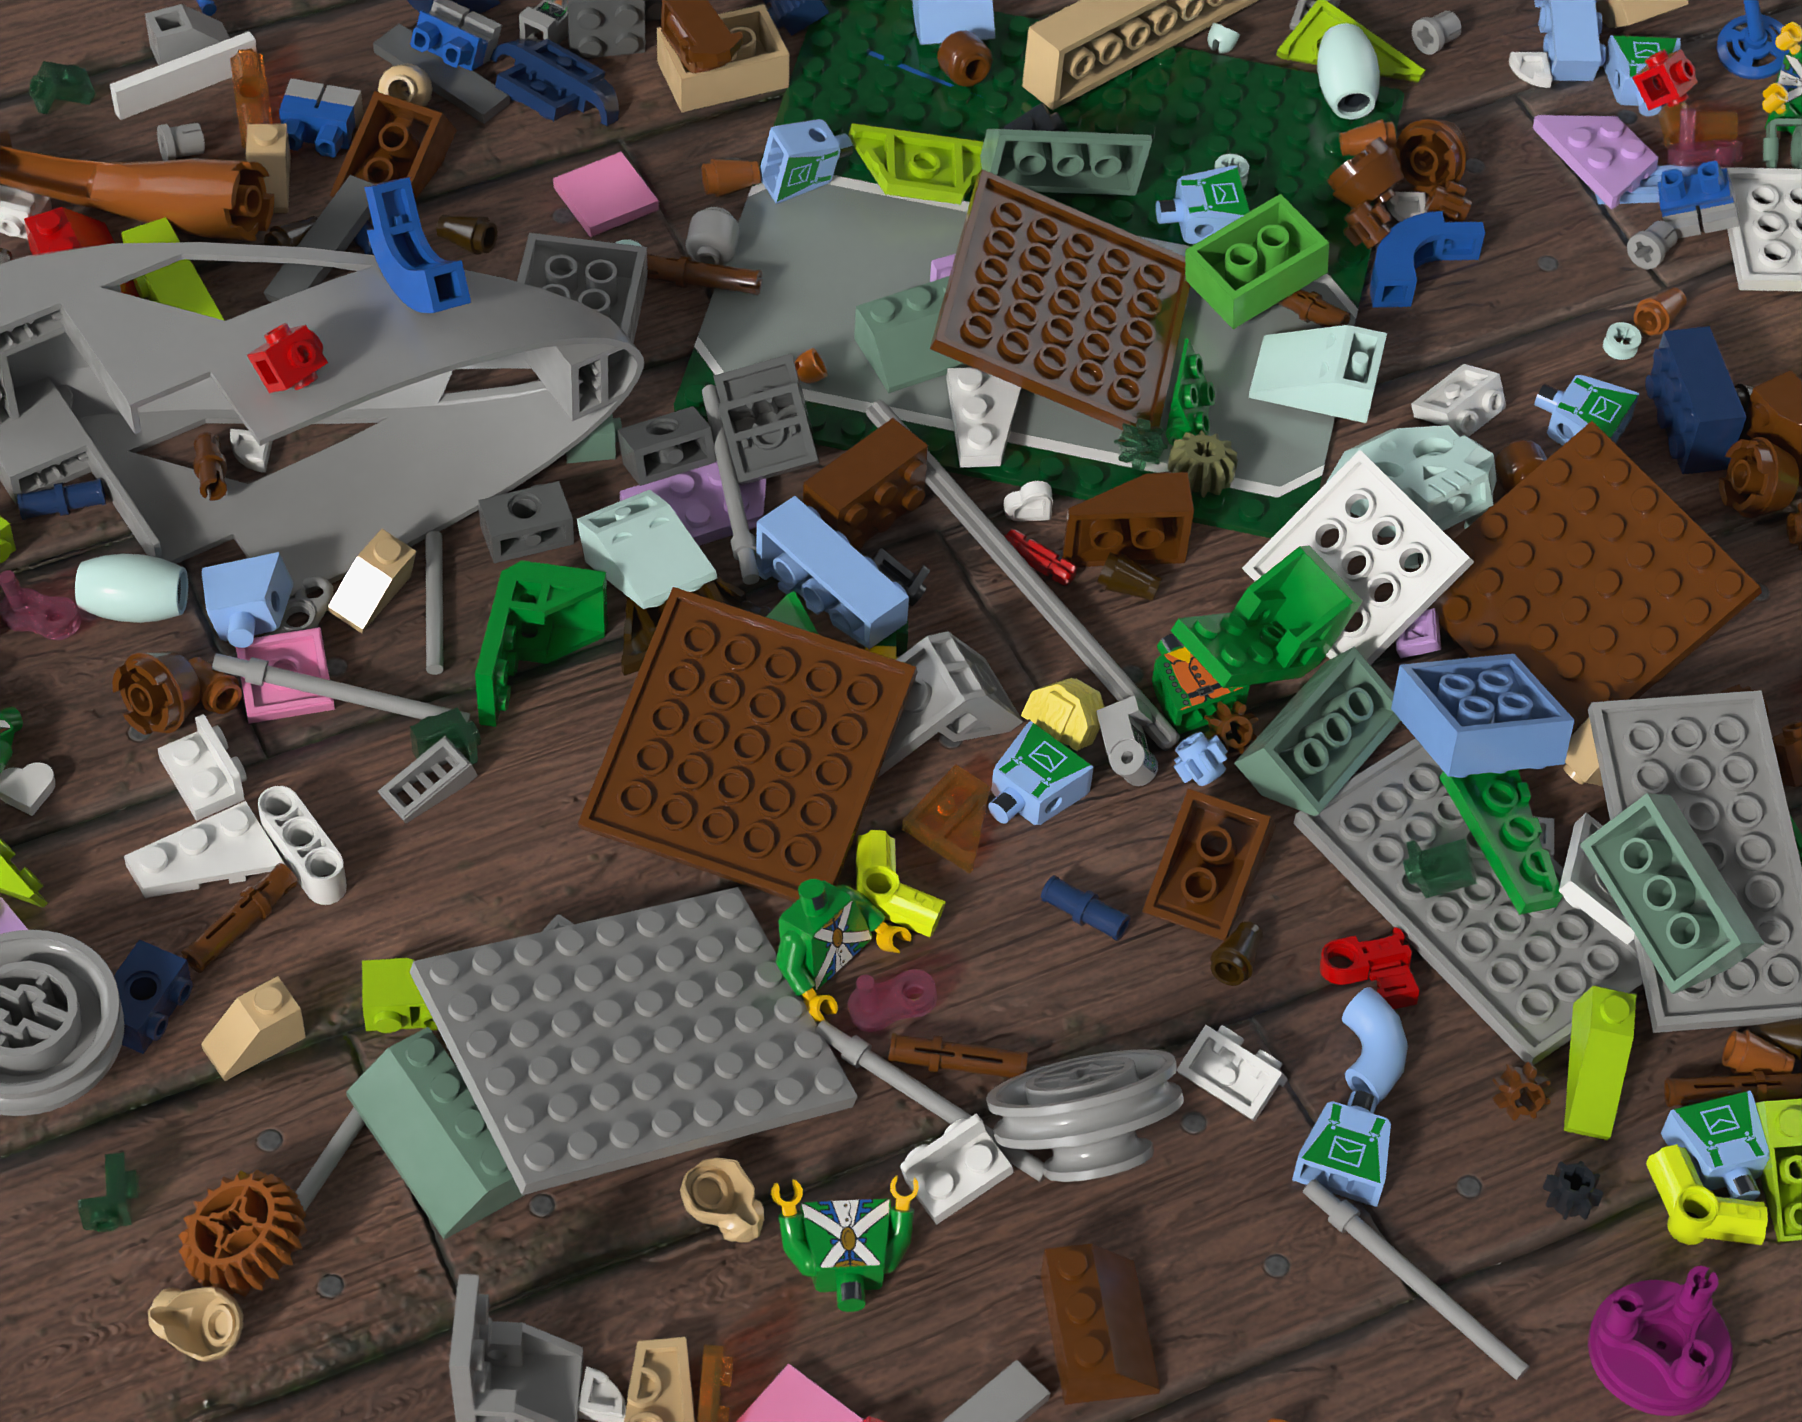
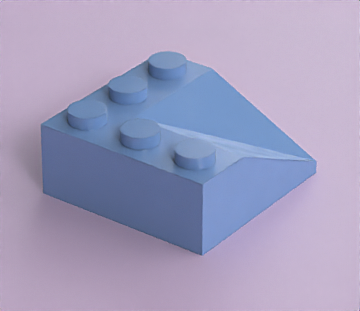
[1391,654,1574,778]

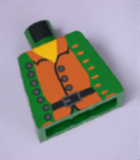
[1152,634,1250,735]

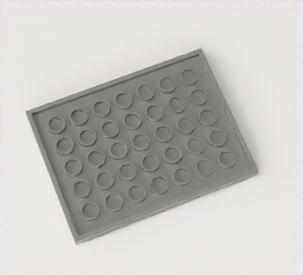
[410,887,858,1195]

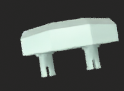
[1327,425,1497,569]

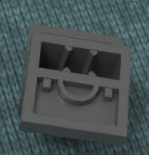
[567,0,662,59]
[713,354,820,486]

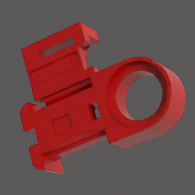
[1319,927,1419,1009]

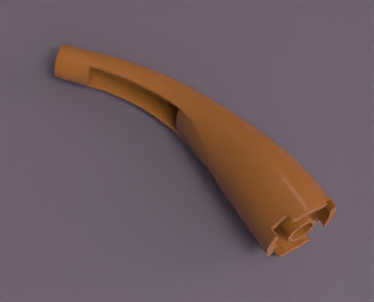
[0,145,275,241]

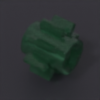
[1114,418,1168,471]

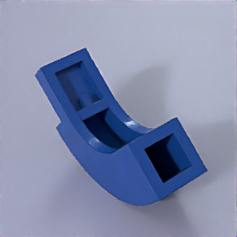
[364,177,471,313]
[1370,211,1485,307]

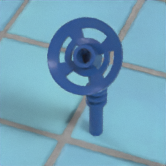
[1717,0,1790,80]

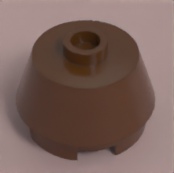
[1394,119,1469,194]
[1327,137,1404,208]
[1719,437,1799,518]
[112,651,201,735]

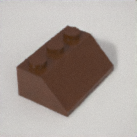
[1040,1244,1160,1405]

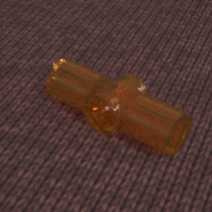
[230,48,273,149]

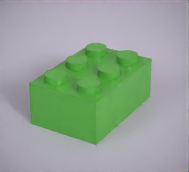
[1185,194,1329,329]

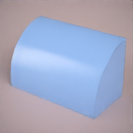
[912,0,995,45]

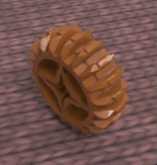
[178,1169,307,1297]

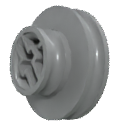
[0,930,124,1116]
[986,1049,1184,1182]

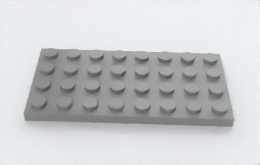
[1588,690,1802,1033]
[1294,738,1644,1065]

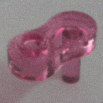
[1667,108,1743,168]
[0,570,82,640]
[848,969,938,1032]

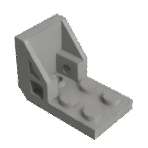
[877,631,1023,778]
[449,1274,583,1422]

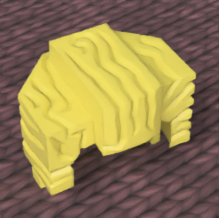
[1021,678,1104,751]

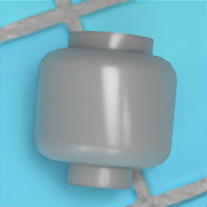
[685,207,740,265]

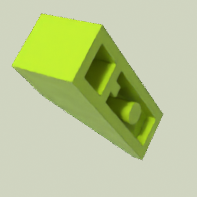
[1564,986,1636,1140]

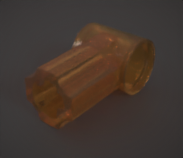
[1658,102,1738,153]

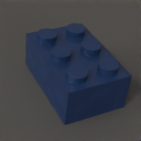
[1645,326,1747,475]

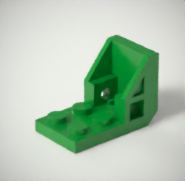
[1171,545,1363,688]
[475,560,608,727]

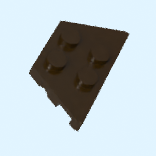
[621,574,772,676]

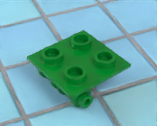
[1165,338,1215,446]

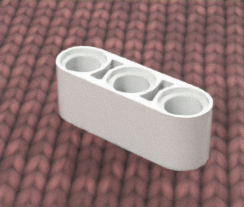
[258,786,347,905]

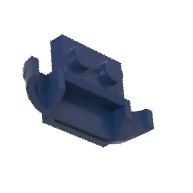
[490,39,619,126]

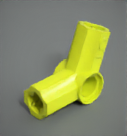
[856,830,946,937]
[1646,1144,1768,1245]

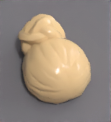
[680,1158,764,1242]
[148,1287,243,1362]

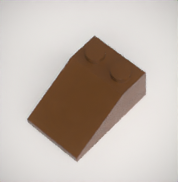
[330,91,456,200]
[1738,370,1802,487]
[1062,472,1194,567]
[1142,788,1276,941]

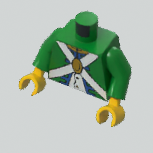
[1763,22,1802,135]
[776,879,911,1022]
[771,1175,919,1312]

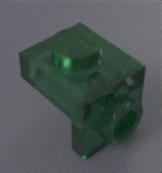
[29,61,96,114]
[410,707,481,764]
[1403,838,1477,899]
[78,1152,139,1232]

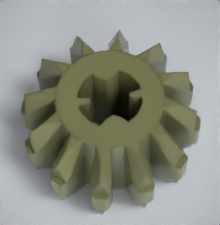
[1167,430,1238,498]

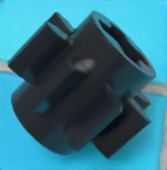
[1543,1161,1604,1220]

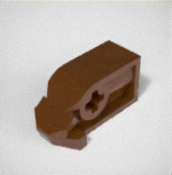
[661,0,744,73]

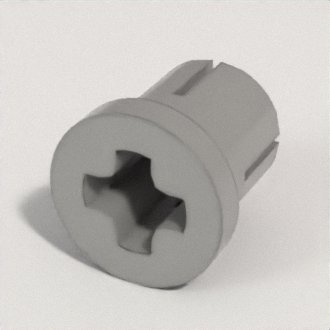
[1412,11,1461,55]
[157,123,205,161]
[1627,221,1677,269]

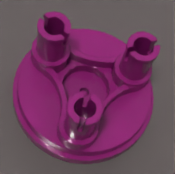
[1588,1266,1733,1416]

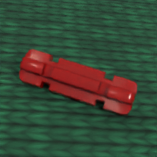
[1004,529,1077,586]

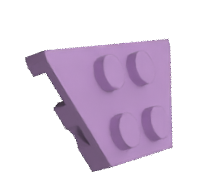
[1533,115,1658,209]
[620,461,766,546]

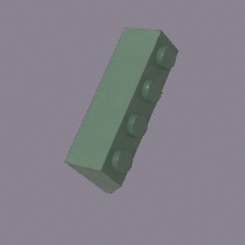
[980,129,1152,195]
[854,276,970,393]
[1234,647,1401,816]
[1580,793,1765,994]
[346,1026,525,1240]

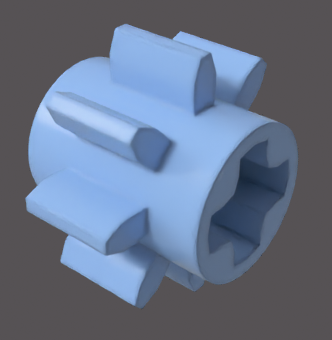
[1173,732,1228,786]

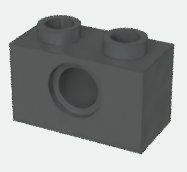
[617,406,716,486]
[478,481,574,563]

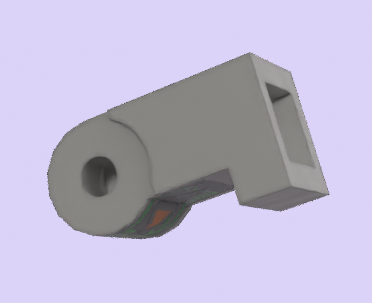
[519,0,568,45]
[1096,695,1158,786]

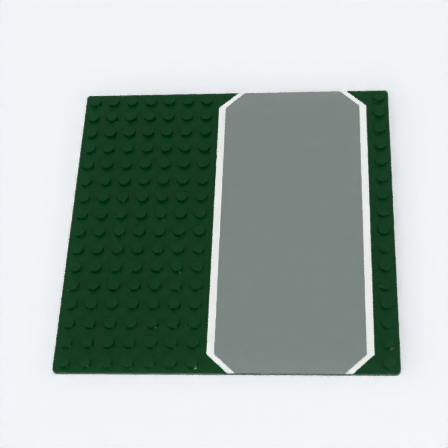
[674,0,1404,538]

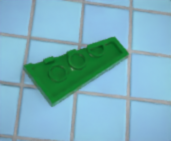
[1439,769,1563,915]

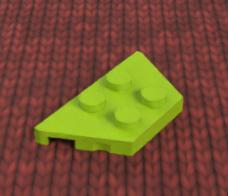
[849,123,983,205]

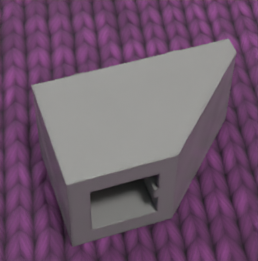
[145,4,230,65]

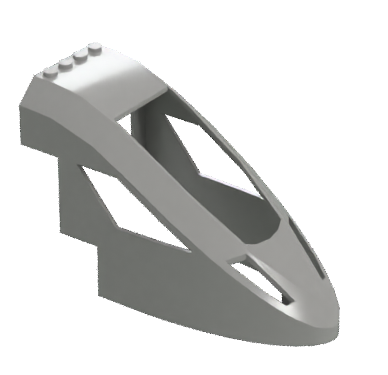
[0,242,644,599]

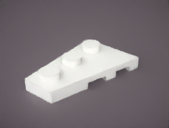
[946,367,1021,468]
[124,801,285,898]
[1559,813,1634,945]

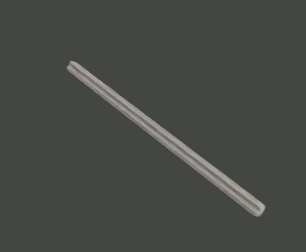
[866,400,1180,751]

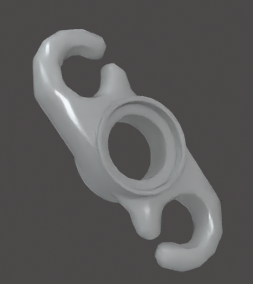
[264,576,334,636]

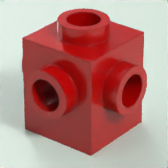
[1632,49,1698,111]
[247,323,328,393]

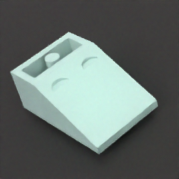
[1248,325,1387,423]
[577,490,717,609]

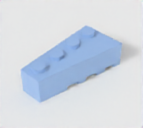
[1534,0,1606,81]
[756,496,909,649]

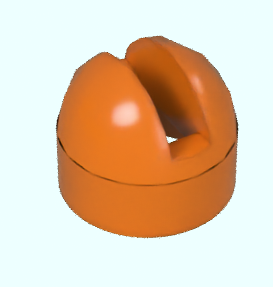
[795,348,828,384]

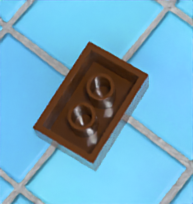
[803,418,928,551]

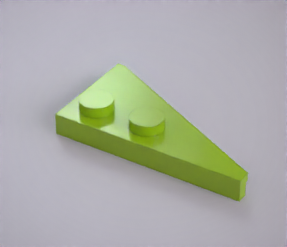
[1277,0,1425,82]

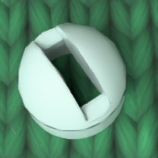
[1208,23,1240,54]

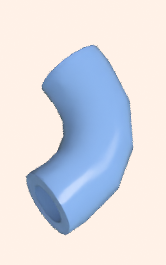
[1342,987,1408,1105]

